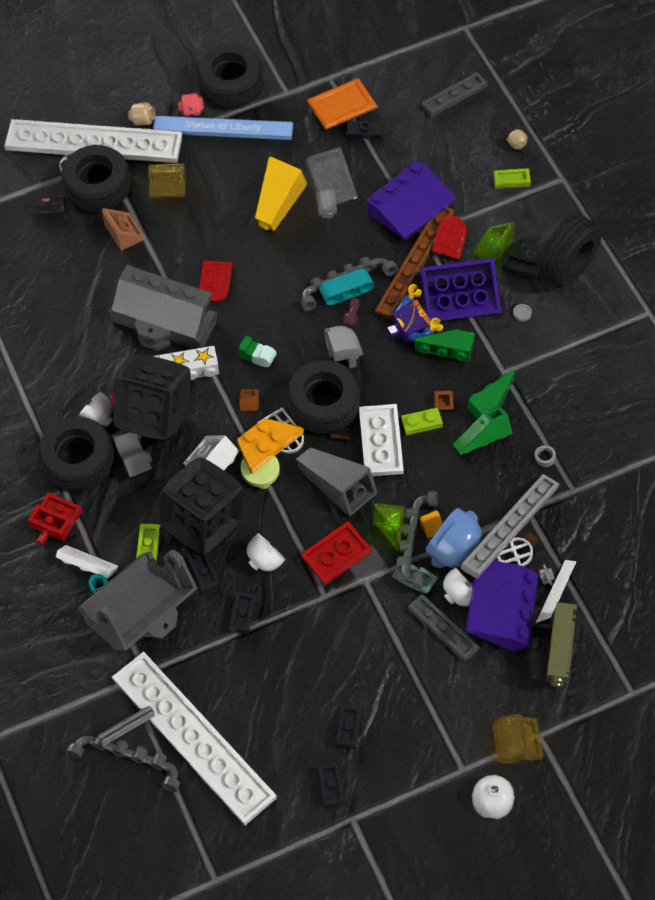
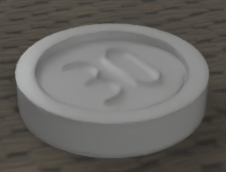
[513,304,532,321]

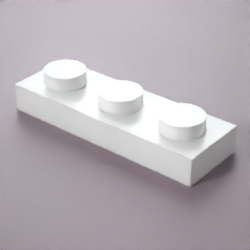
[56,545,118,579]

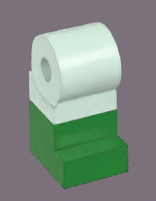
[238,336,277,367]

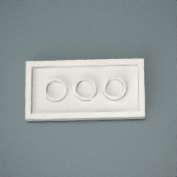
[359,404,404,476]

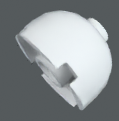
[78,392,113,427]
[247,533,285,572]
[443,567,472,607]
[472,775,514,819]

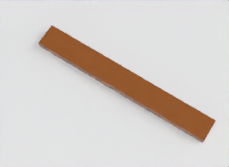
[375,207,455,320]

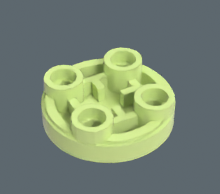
[241,456,280,489]

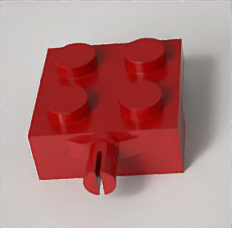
[28,492,83,546]

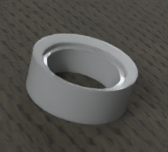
[535,445,556,467]

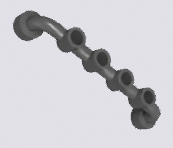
[300,257,398,311]
[397,491,438,588]
[66,733,180,792]

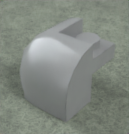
[325,326,363,368]

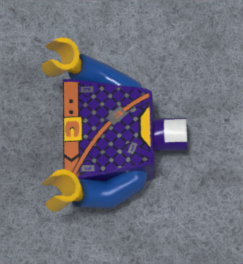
[386,284,443,343]

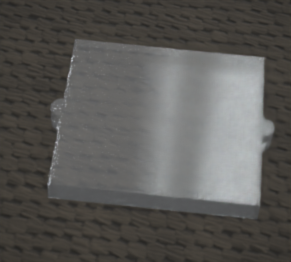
[350,544,390,587]

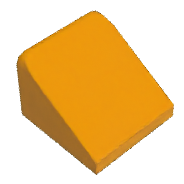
[420,511,443,539]

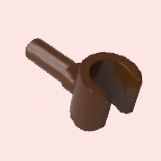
[510,533,538,548]

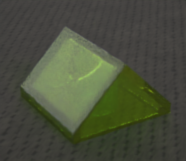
[473,222,515,265]
[374,503,405,551]

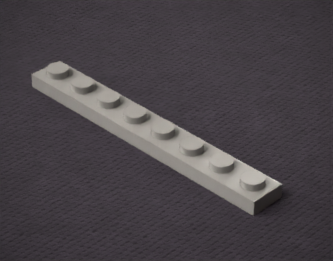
[461,474,559,579]

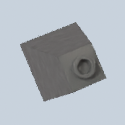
[296,448,378,517]

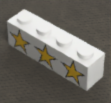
[155,346,219,380]

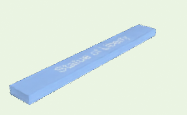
[154,116,293,140]

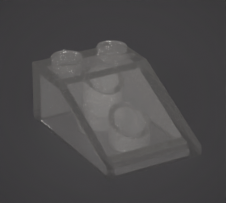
[306,147,357,208]

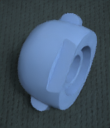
[426,508,482,568]

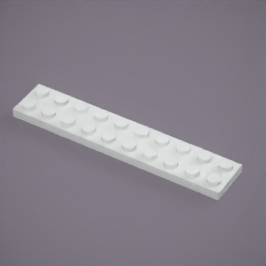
[5,119,182,163]
[112,652,277,825]

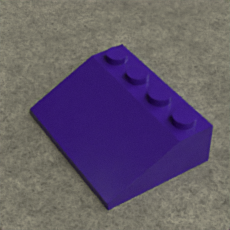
[366,160,456,240]
[419,258,502,321]
[466,560,538,652]

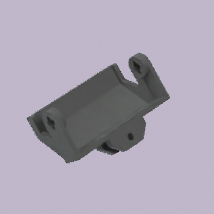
[109,265,218,351]
[78,550,198,651]

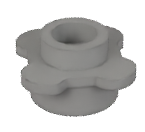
[539,564,555,586]

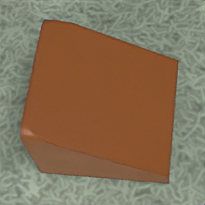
[239,389,259,411]
[434,391,454,410]

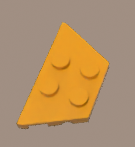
[237,418,304,474]

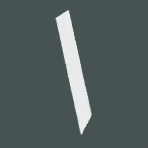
[536,560,576,623]

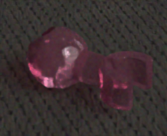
[343,298,359,326]

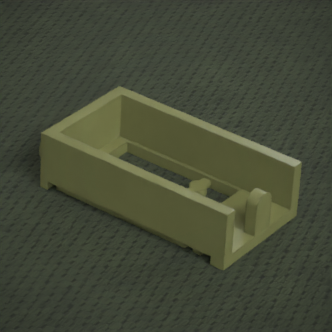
[546,602,577,687]

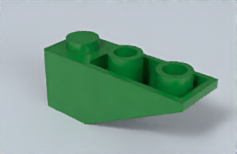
[415,330,475,361]
[468,370,515,419]
[453,407,512,455]

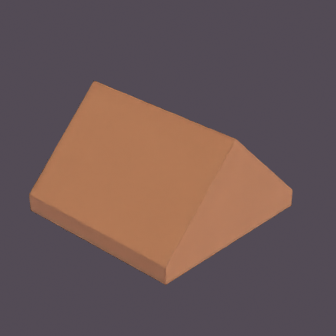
[102,208,145,251]

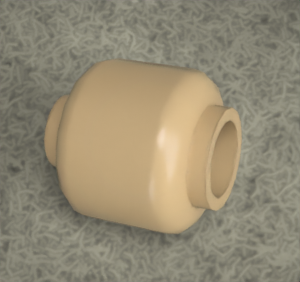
[128,102,155,126]

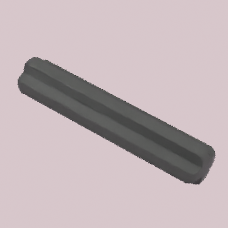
[98,706,155,746]

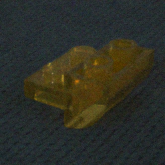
[149,163,186,198]
[492,714,544,763]

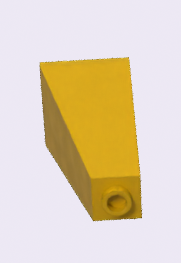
[255,156,307,231]

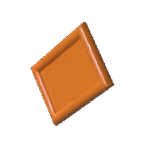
[307,78,378,130]

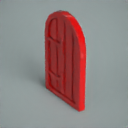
[431,216,467,261]
[199,261,232,303]

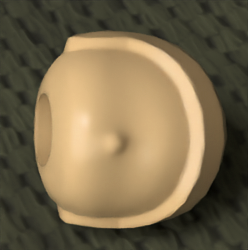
[507,129,527,149]

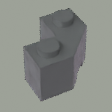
[111,430,152,477]

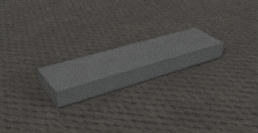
[421,72,487,117]
[408,594,479,662]

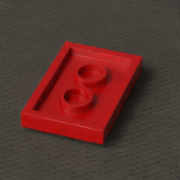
[301,521,372,585]

